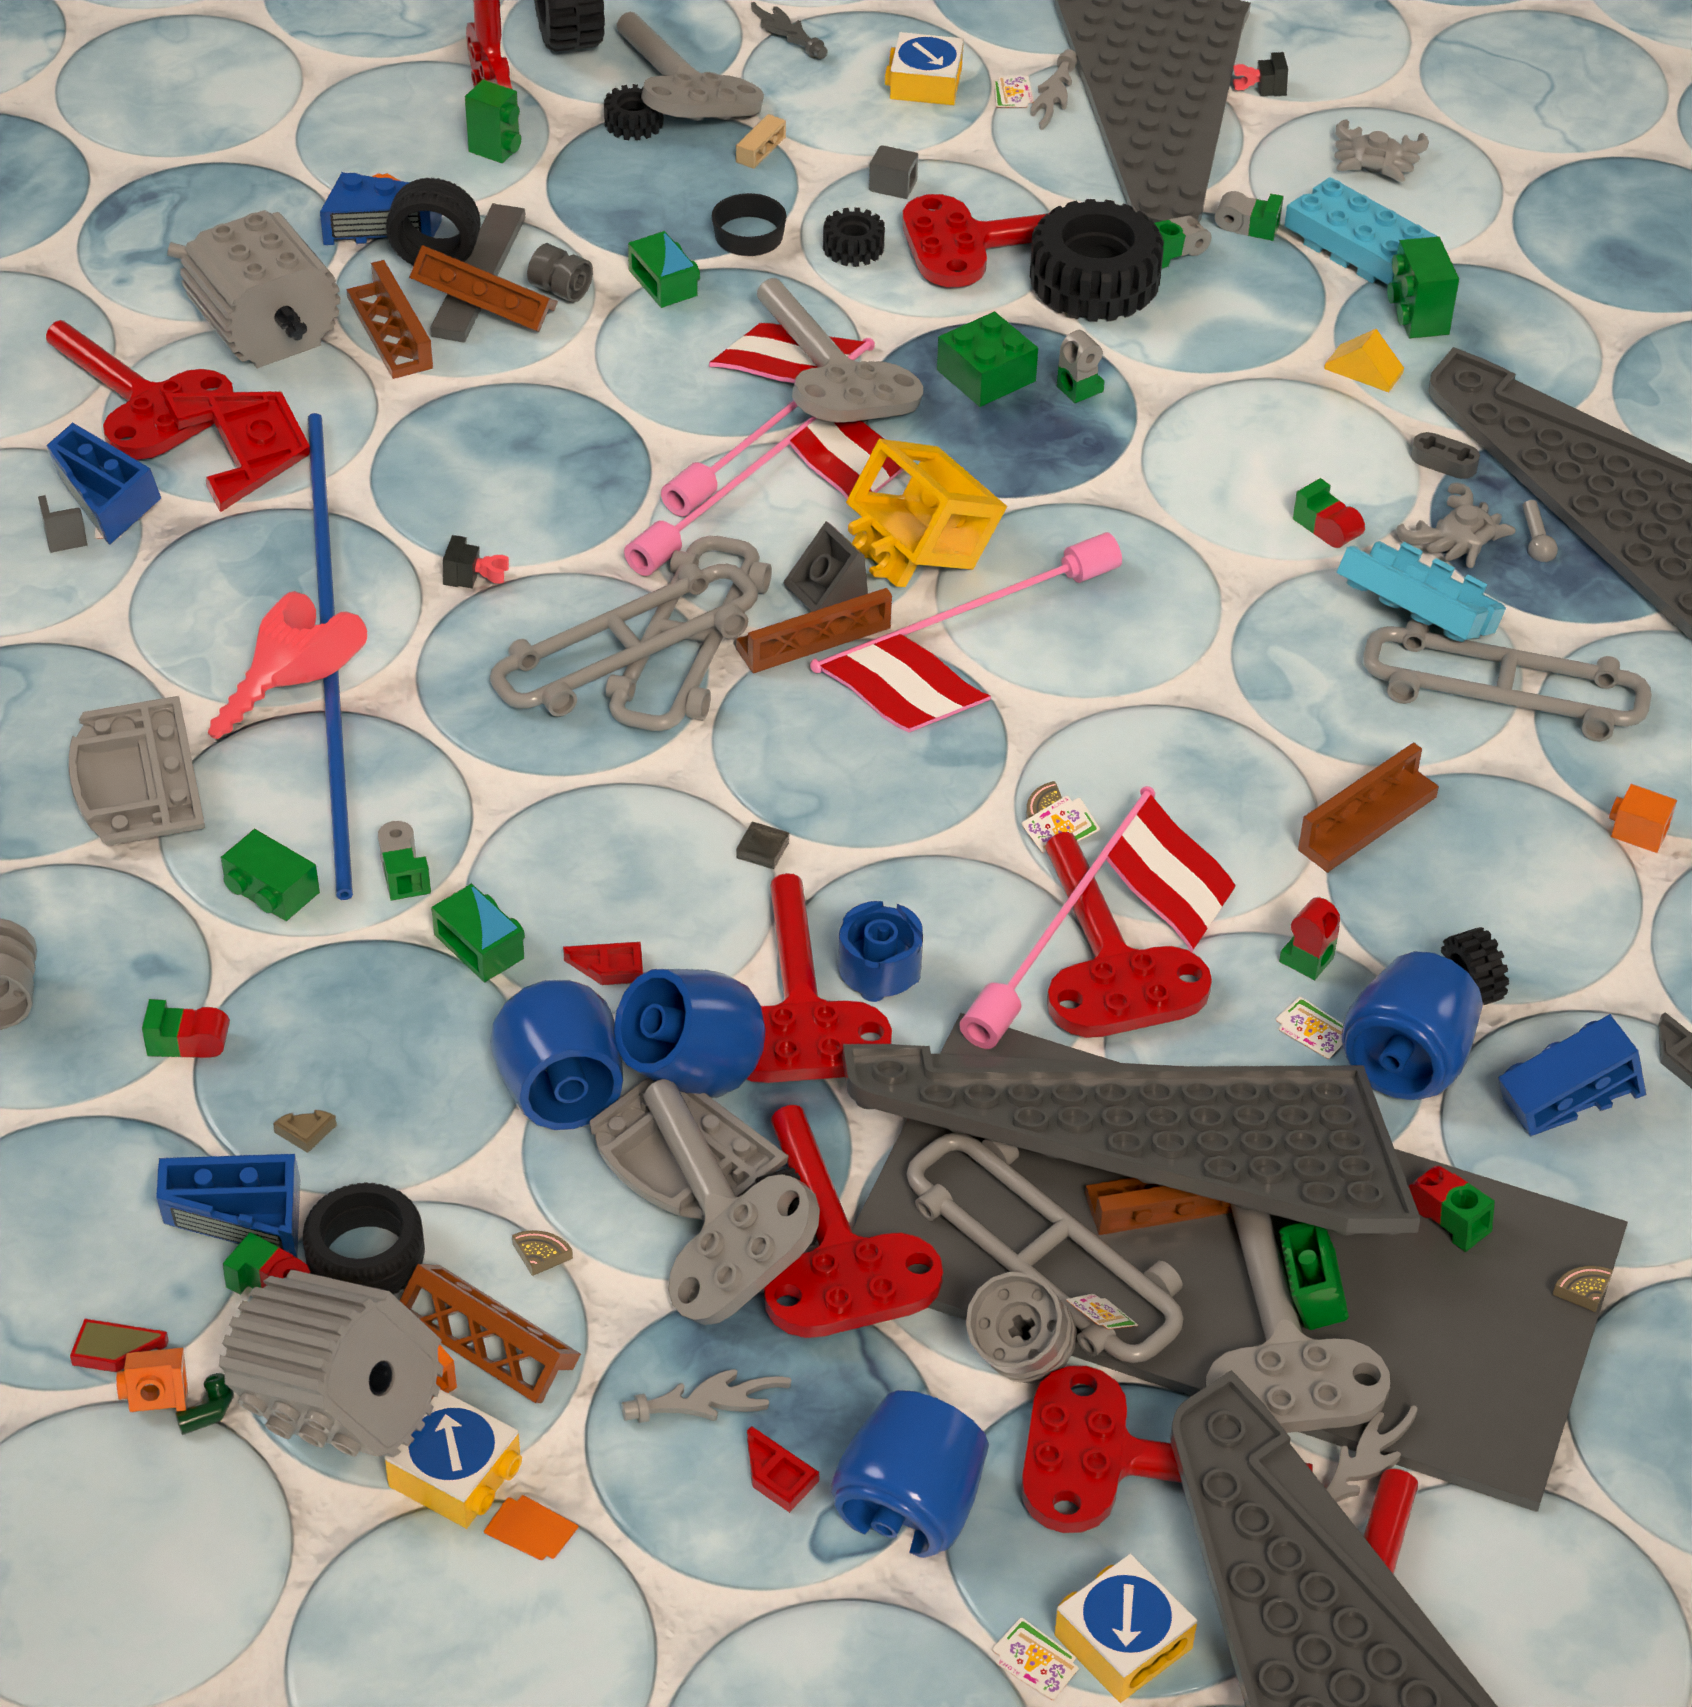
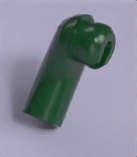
[175,1373,234,1435]

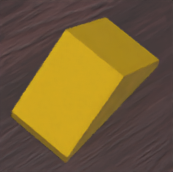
[1324,328,1404,392]

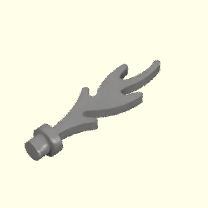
[1030,49,1077,130]
[621,1369,791,1423]
[1326,1405,1418,1502]

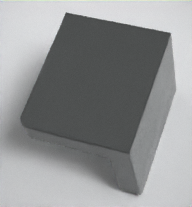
[869,145,918,199]
[38,495,88,553]

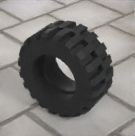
[534,0,605,52]
[1029,199,1164,322]

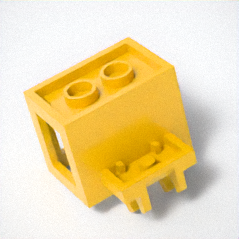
[846,439,1008,587]

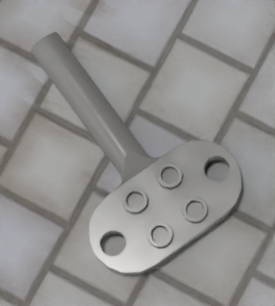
[617,12,764,120]
[757,278,923,422]
[644,1079,820,1325]
[1205,1203,1390,1433]

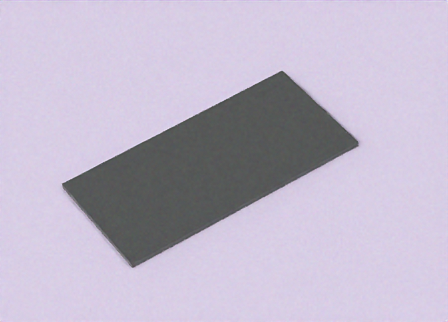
[852,1013,1628,1512]

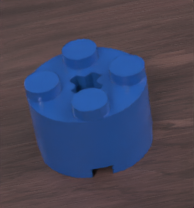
[838,901,923,1002]

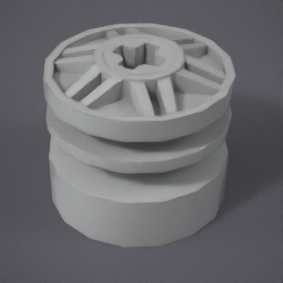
[0,919,37,1030]
[966,1271,1077,1384]

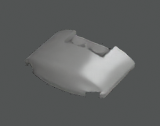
[69,696,205,845]
[589,1078,788,1220]

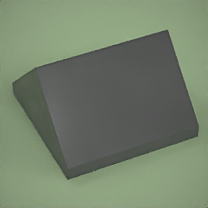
[783,521,868,612]

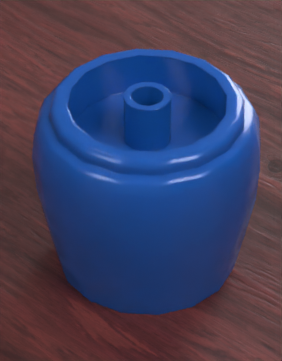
[1341,951,1483,1100]
[614,969,766,1098]
[490,980,623,1130]
[831,1390,989,1558]

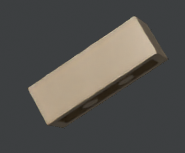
[736,114,786,169]

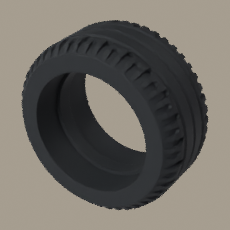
[386,177,481,266]
[303,1182,425,1294]

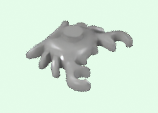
[1334,119,1429,182]
[1396,483,1516,568]

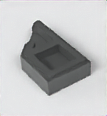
[1658,1012,1692,1089]

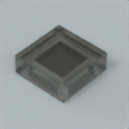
[736,821,790,870]

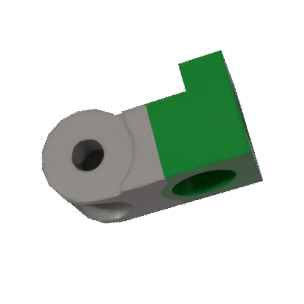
[1215,191,1284,241]
[1155,216,1212,268]
[1056,330,1105,403]
[378,821,431,901]

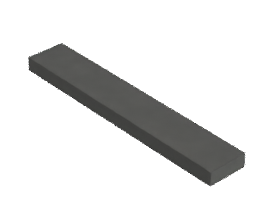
[431,203,526,342]

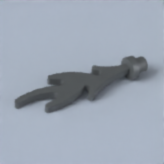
[751,2,828,59]

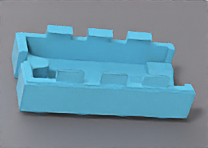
[1284,177,1437,284]
[1336,541,1506,642]

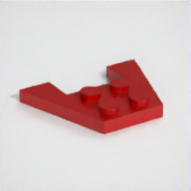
[164,391,310,512]

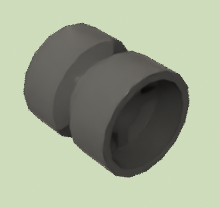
[527,243,593,303]

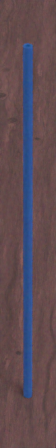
[308,413,353,900]

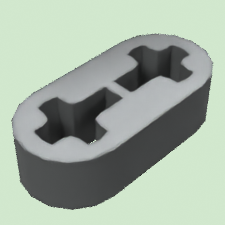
[1411,432,1480,479]

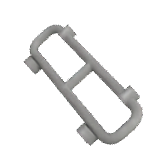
[606,536,772,731]
[490,563,758,717]
[1363,620,1652,742]
[907,1133,1184,1363]

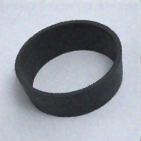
[712,193,787,256]

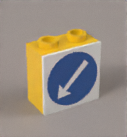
[885,32,964,105]
[385,1389,522,1529]
[1054,1553,1197,1703]

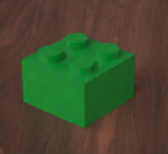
[1387,236,1459,339]
[937,311,1038,407]

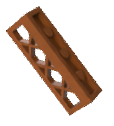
[409,245,558,332]
[346,260,433,379]
[736,588,892,674]
[1298,742,1439,873]
[1085,1178,1232,1235]
[399,1264,581,1403]

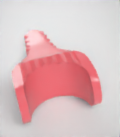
[208,591,367,739]

